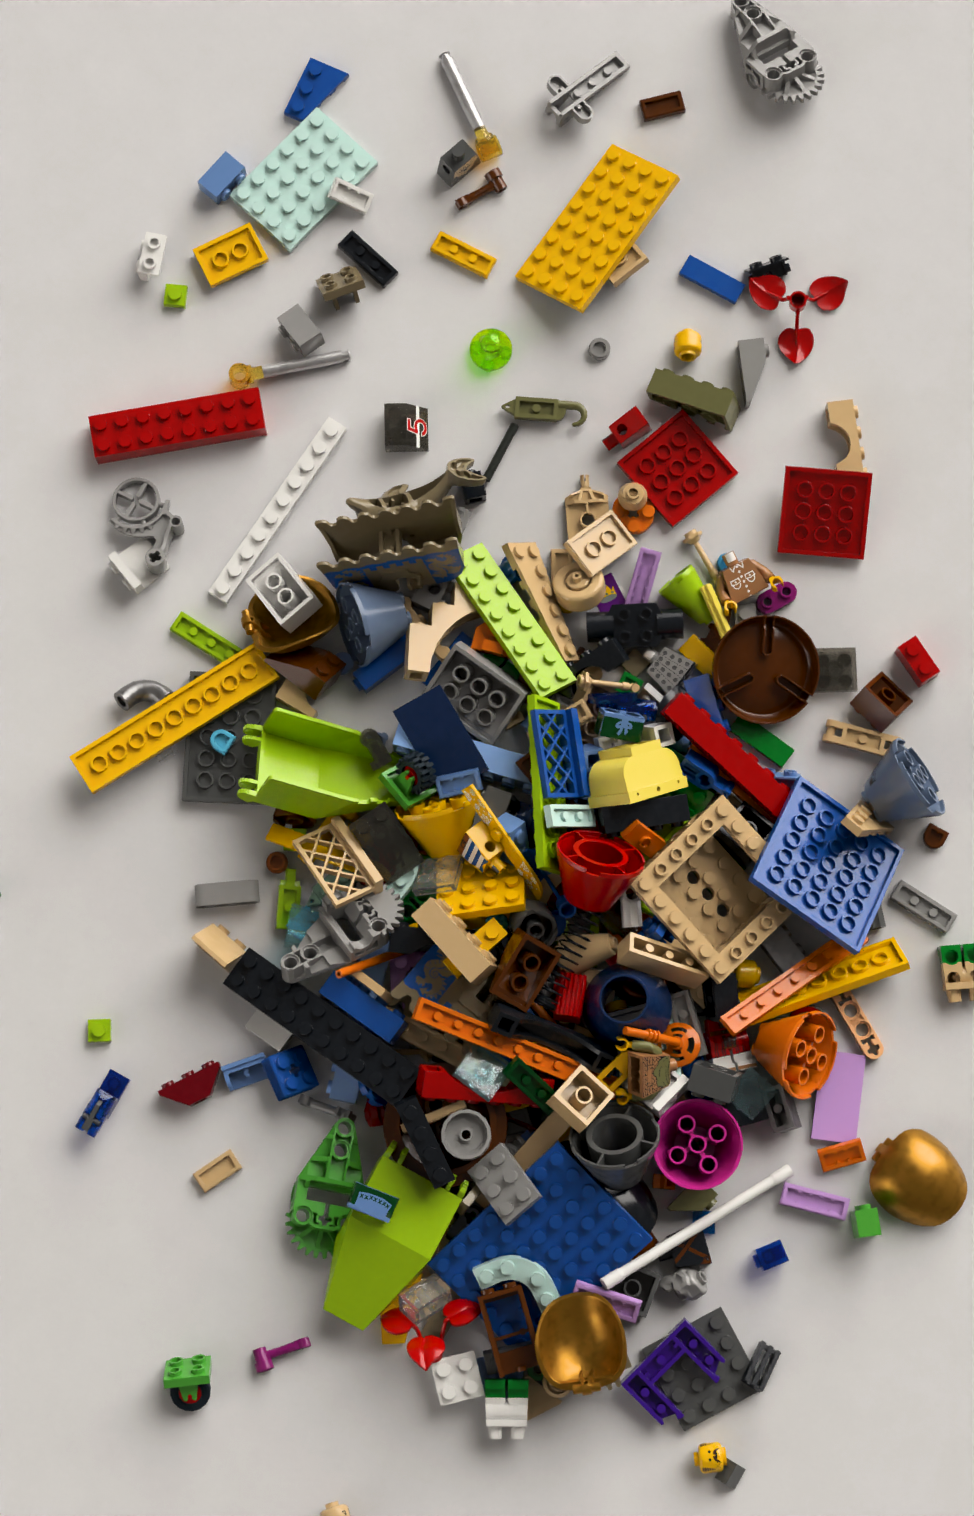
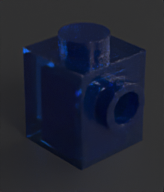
[752,1239,789,1271]

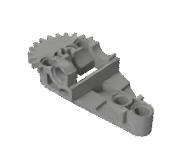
[731,0,825,105]
[280,882,404,983]

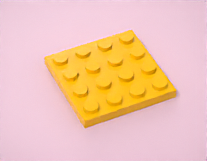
[436,856,526,920]

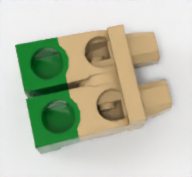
[937,943,974,1003]

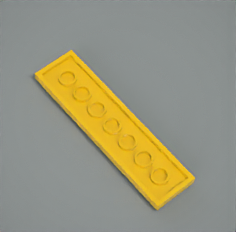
[738,937,910,1026]

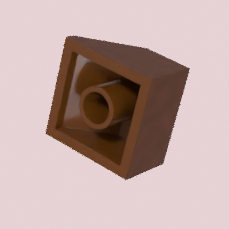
[850,671,913,733]

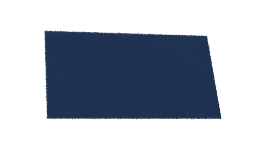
[392,685,489,786]

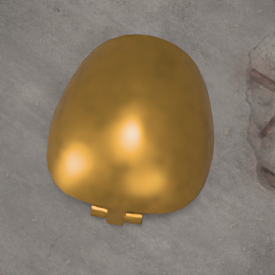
[241,575,340,653]
[869,1129,967,1226]
[535,1292,627,1396]

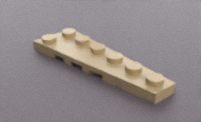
[502,542,579,664]

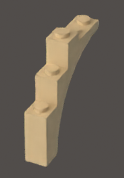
[404,582,481,682]

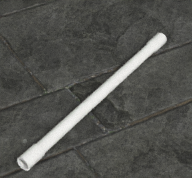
[600,1164,794,1290]

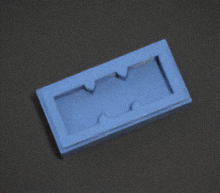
[435,767,483,799]

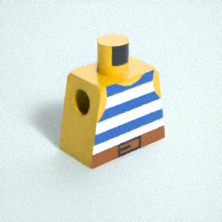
[457,820,507,876]

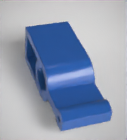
[680,749,735,798]

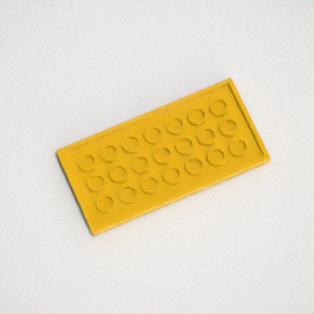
[515,144,680,313]

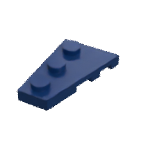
[284,57,349,122]

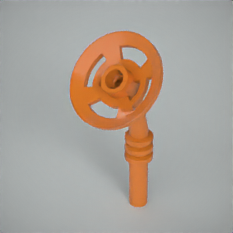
[622,1022,701,1067]

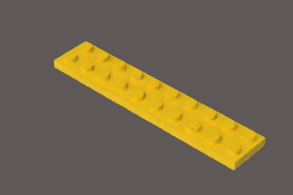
[70,643,280,794]

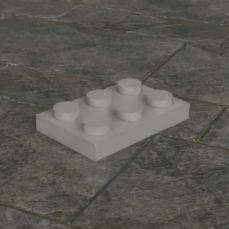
[467,1143,543,1226]

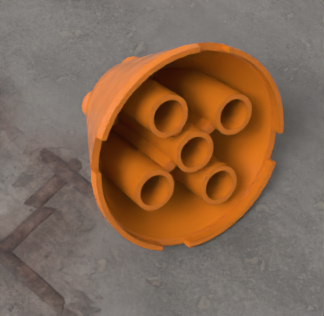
[751,1011,837,1100]

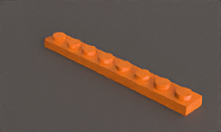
[719,936,869,1037]

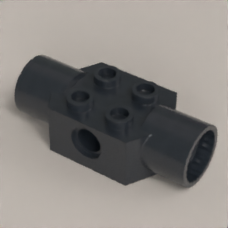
[586,603,684,648]

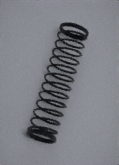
[534,908,606,1011]

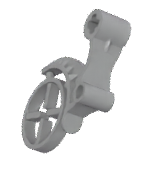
[109,478,184,575]

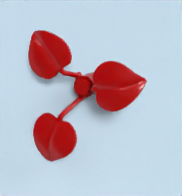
[749,275,848,364]
[380,1299,481,1371]

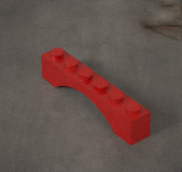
[415,1064,555,1108]

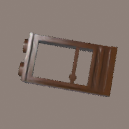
[477,1281,539,1378]

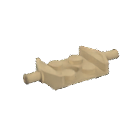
[565,475,609,540]

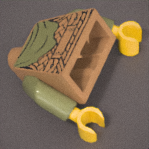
[615,1035,677,1105]

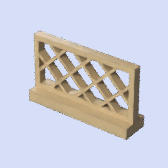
[293,815,383,909]

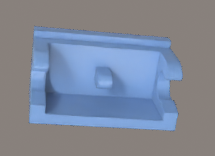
[221,1052,268,1091]

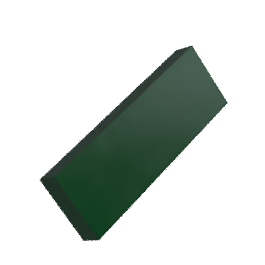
[501,1055,556,1116]

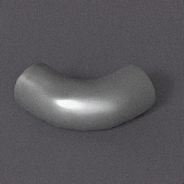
[114,680,173,711]

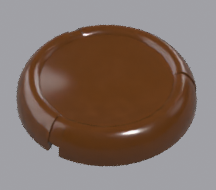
[712,615,820,724]

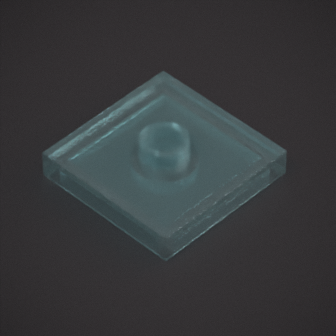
[452,1044,509,1102]

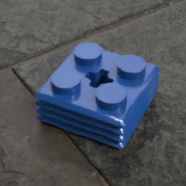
[261,1045,319,1101]

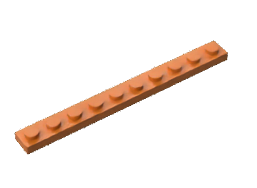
[411,997,620,1100]

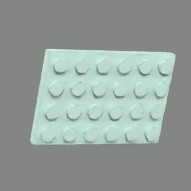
[230,107,378,253]

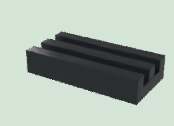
[741,1341,781,1393]

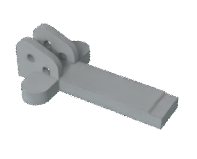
[545,51,630,127]

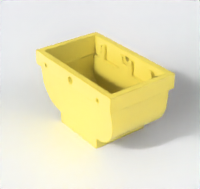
[588,739,688,809]

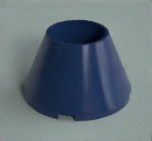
[583,964,672,1051]

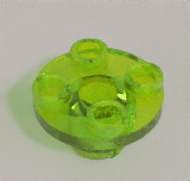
[470,329,512,372]

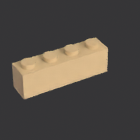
[617,932,709,989]

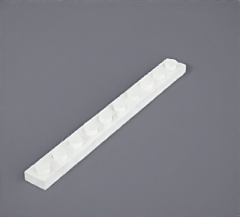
[208,417,347,604]

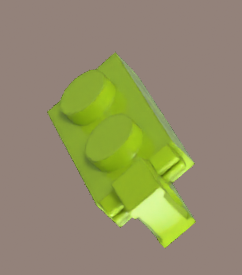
[275,869,302,930]

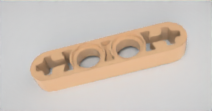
[830,990,884,1060]

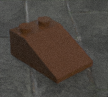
[264,646,346,700]
[489,927,562,1013]

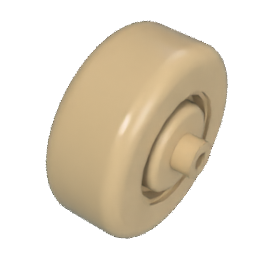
[552,562,606,612]

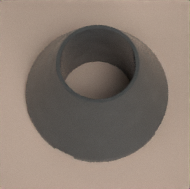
[569,1101,660,1190]

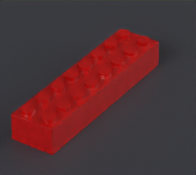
[88,387,267,464]

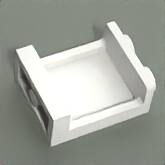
[619,1071,689,1119]

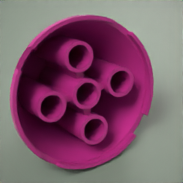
[654,1099,743,1190]

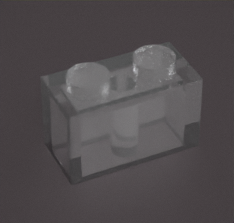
[398,1273,452,1326]

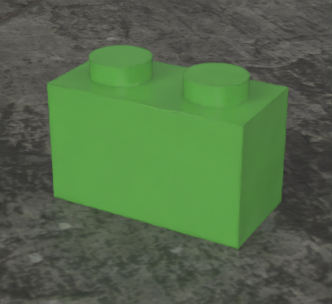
[850,1204,882,1239]

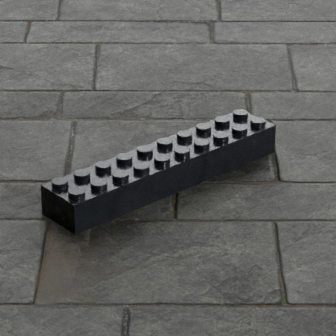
[223,948,419,1108]

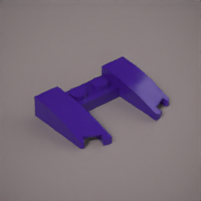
[621,1317,725,1425]

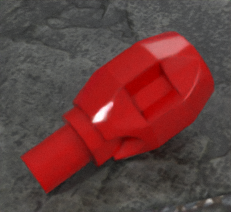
[364,1099,385,1127]

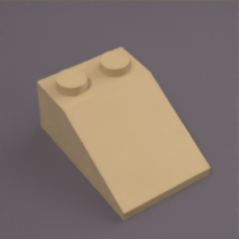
[191,923,246,974]

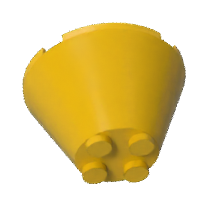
[394,790,481,862]

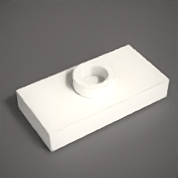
[327,177,374,215]

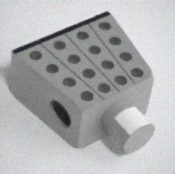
[642,647,697,693]

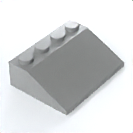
[421,641,532,746]

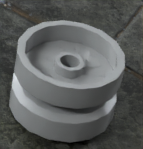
[441,1109,492,1161]

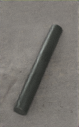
[483,423,519,482]

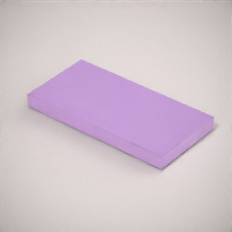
[810,1052,866,1143]

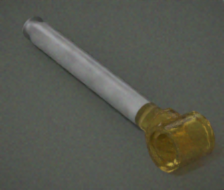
[439,51,503,163]
[229,349,351,390]

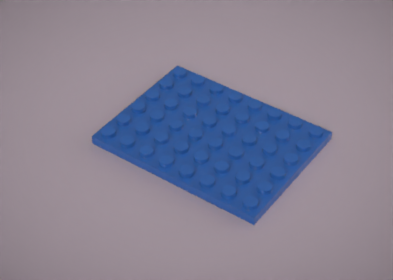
[428,1140,653,1345]

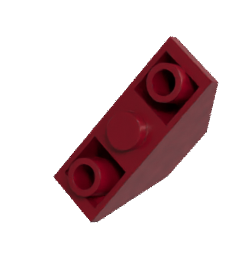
[158,1060,222,1107]

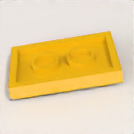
[192,222,269,288]

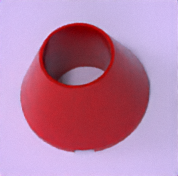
[556,830,645,912]

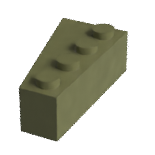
[646,368,741,432]

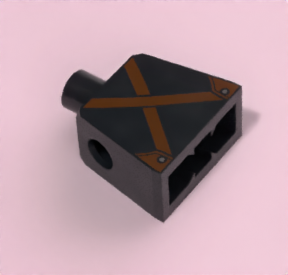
[658,1228,712,1267]

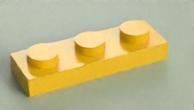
[443,917,508,979]

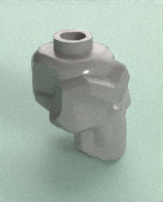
[659,1266,708,1301]

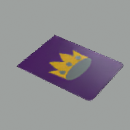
[597,573,626,612]

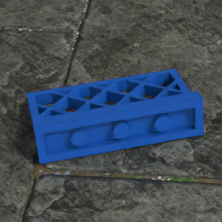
[530,708,590,800]

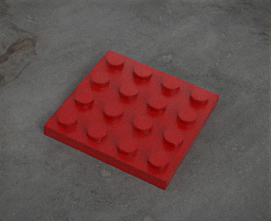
[617,409,738,529]
[777,465,873,560]

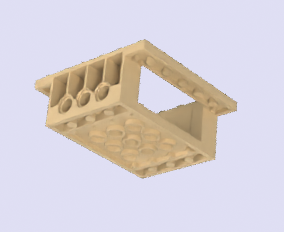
[630,795,793,984]

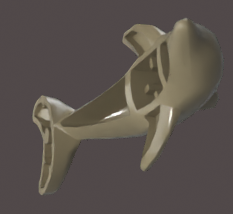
[346,458,487,541]

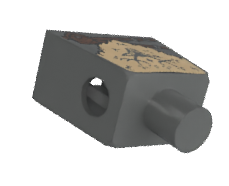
[437,139,481,188]

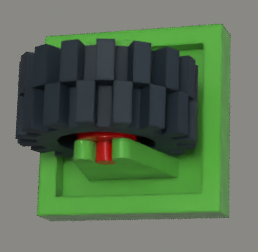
[378,751,438,811]

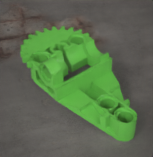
[285,1118,364,1259]

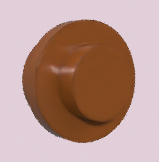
[266,852,288,874]

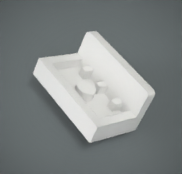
[136,232,167,282]

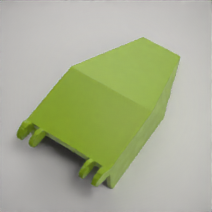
[237,707,402,819]
[323,1140,469,1331]

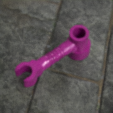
[253,1336,311,1374]

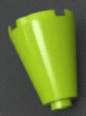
[659,565,713,625]

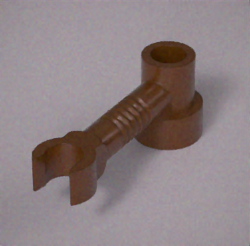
[455,167,507,210]

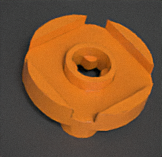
[612,498,655,534]

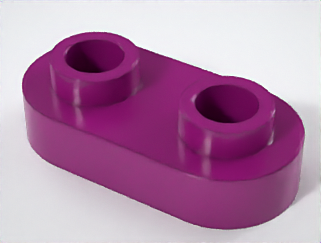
[756,582,797,615]

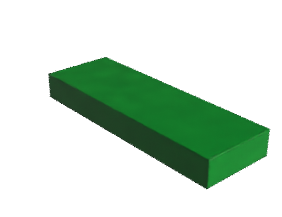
[730,717,795,769]

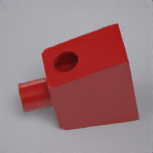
[602,406,652,451]

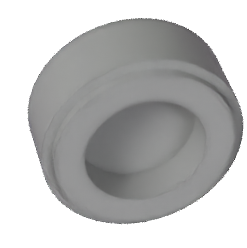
[589,338,610,361]

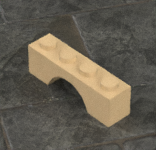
[825,399,867,472]

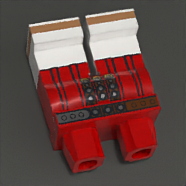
[703,1020,757,1072]

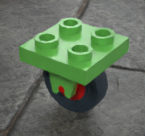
[163,1354,212,1411]

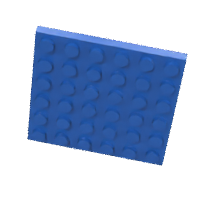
[748,776,904,955]

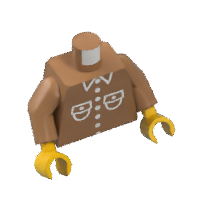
[715,551,784,616]

